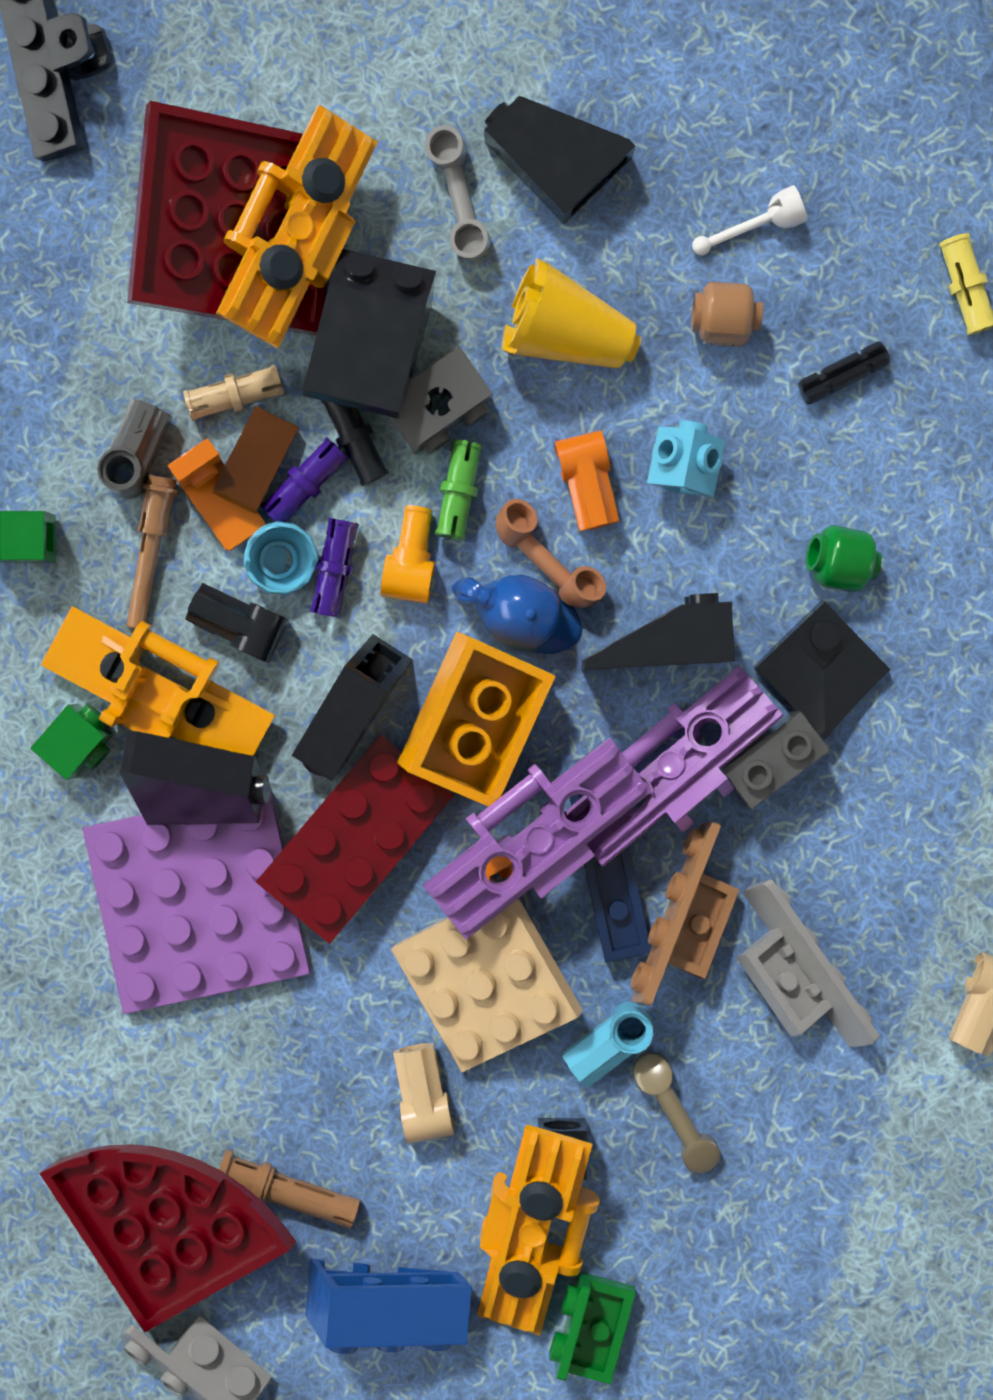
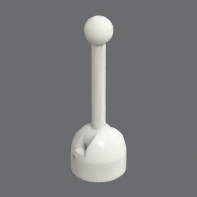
[692,185,808,255]

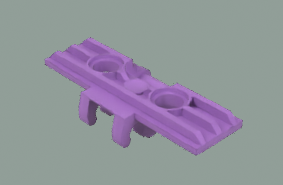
[564,666,784,867]
[423,738,651,940]

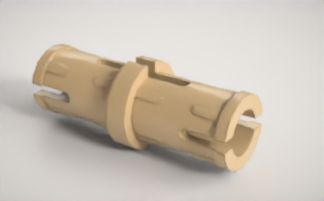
[183,365,285,421]

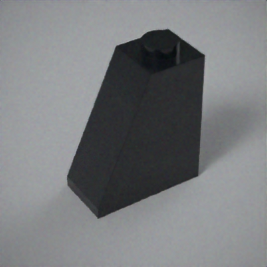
[484,95,635,224]
[291,634,413,781]
[120,731,270,825]

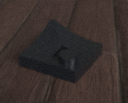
[753,600,891,740]

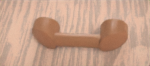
[496,499,606,608]

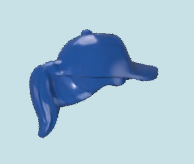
[452,574,581,654]

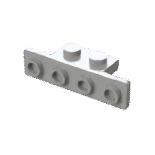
[737,879,880,1047]
[119,1315,272,1400]

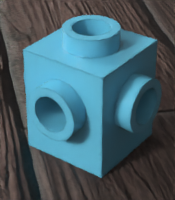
[647,420,725,497]

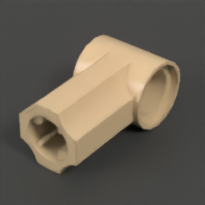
[948,952,993,1057]
[393,1042,455,1144]

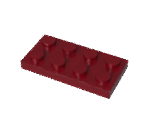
[256,735,453,944]

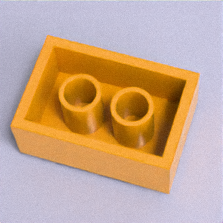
[397,631,556,807]

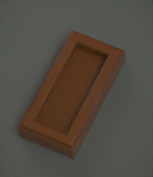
[212,406,299,514]

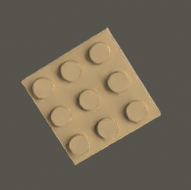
[391,898,583,1072]

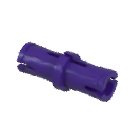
[261,437,349,522]
[310,517,359,618]

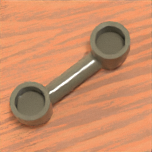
[633,1051,720,1173]

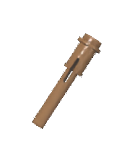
[126,475,180,628]

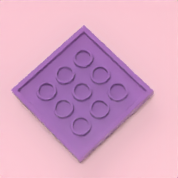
[82,787,311,1014]

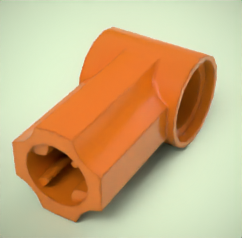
[554,430,619,532]

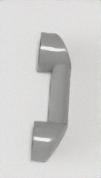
[425,125,491,261]

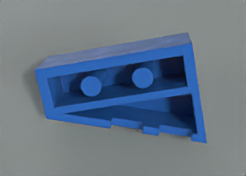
[305,1259,472,1354]

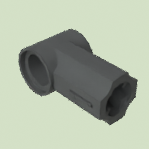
[97,398,172,499]

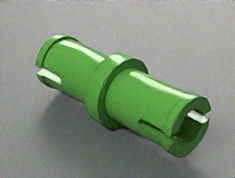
[435,440,483,541]

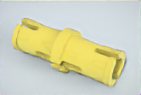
[939,233,993,335]

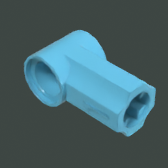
[562,1001,654,1088]

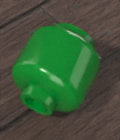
[806,525,882,592]

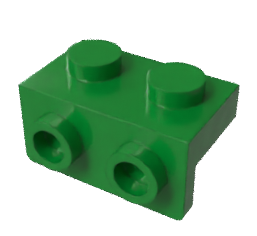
[549,1271,636,1384]

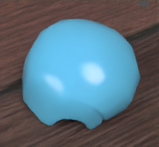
[243,521,319,595]

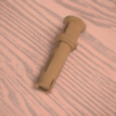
[219,1149,360,1229]

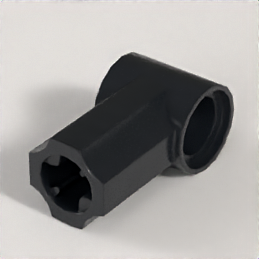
[185,583,289,663]

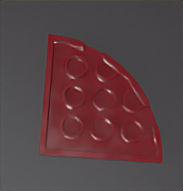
[39,1144,296,1333]

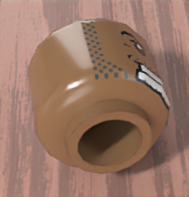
[691,281,763,347]

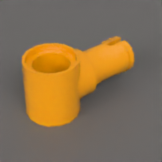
[380,505,435,604]

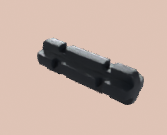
[798,341,891,404]

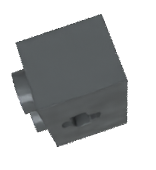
[388,346,493,455]
[720,711,830,809]

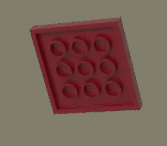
[127,100,326,336]

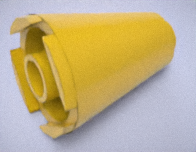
[501,258,641,369]

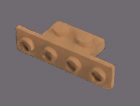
[630,821,740,1006]

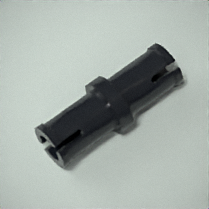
[321,400,389,486]

